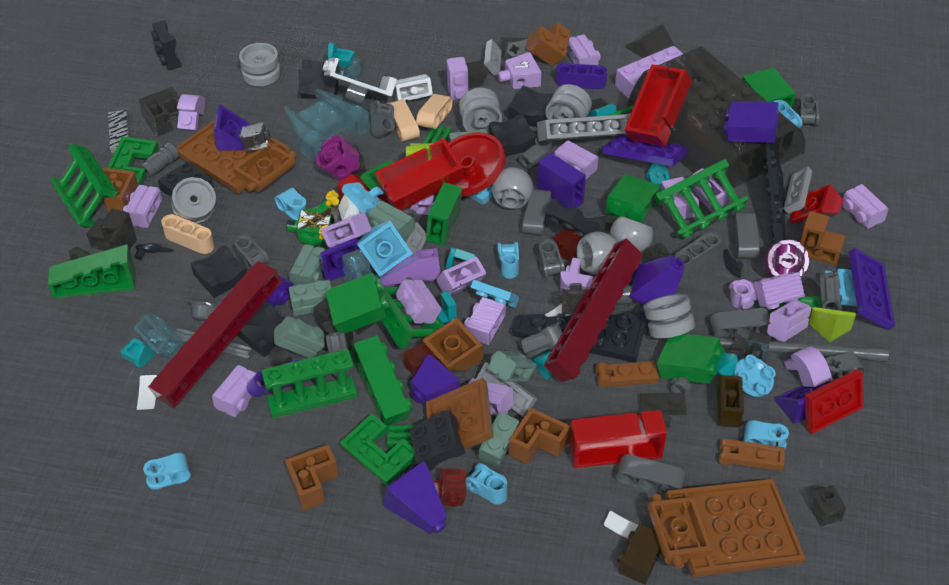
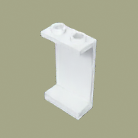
[323,58,397,96]

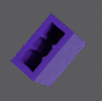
[724,101,779,142]
[537,153,586,208]

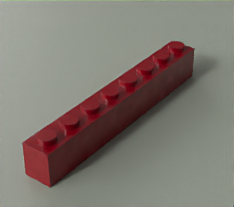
[544,238,643,382]
[148,261,282,408]

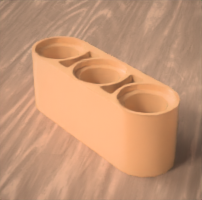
[416,94,453,129]
[386,99,420,142]
[161,214,214,254]

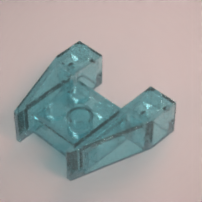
[284,88,371,163]

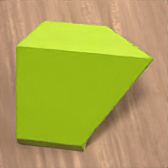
[809,307,855,342]

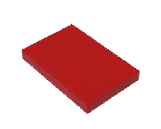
[805,369,864,434]

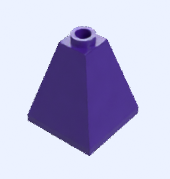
[630,255,685,305]
[383,461,447,534]

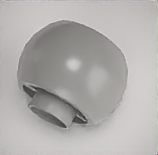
[491,167,533,209]
[609,216,653,254]
[577,231,616,275]

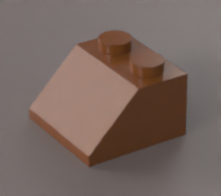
[422,318,484,371]

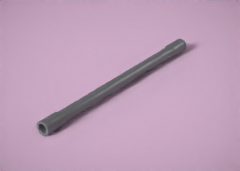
[694,334,889,362]

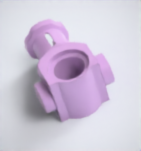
[729,278,767,310]

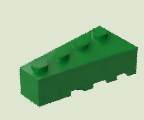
[48,244,136,298]
[353,335,412,426]

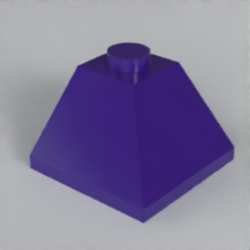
[320,237,362,281]
[411,355,460,407]

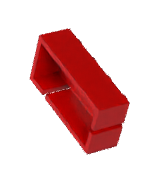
[624,64,692,147]
[375,138,464,211]
[569,410,667,469]

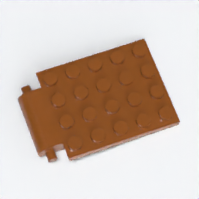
[176,120,297,194]
[647,479,806,578]

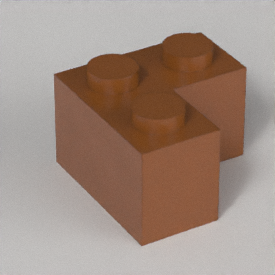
[526,22,571,66]
[94,168,139,214]
[800,211,846,266]
[509,408,571,465]
[285,444,339,511]

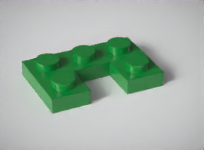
[107,136,158,185]
[340,413,416,487]

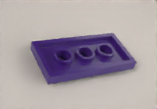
[603,134,688,166]
[849,248,895,330]

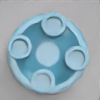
[734,355,776,397]

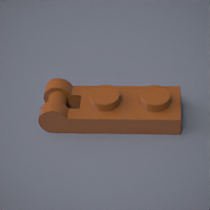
[595,361,658,387]
[719,439,785,471]

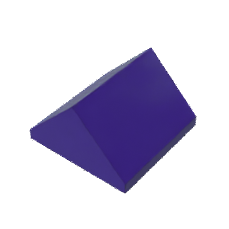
[214,104,250,150]
[774,384,826,424]

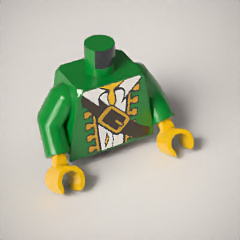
[287,190,339,248]

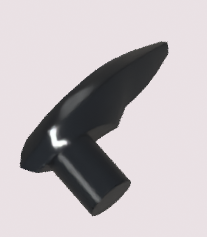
[134,243,173,260]
[725,249,743,278]

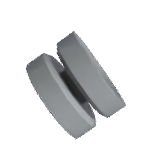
[239,43,281,86]
[546,84,592,120]
[459,88,502,134]
[171,177,216,225]
[643,294,696,338]

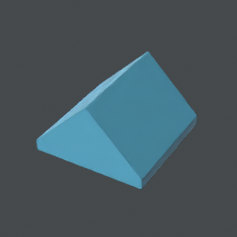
[357,220,413,277]

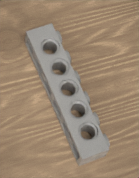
[537,114,630,141]

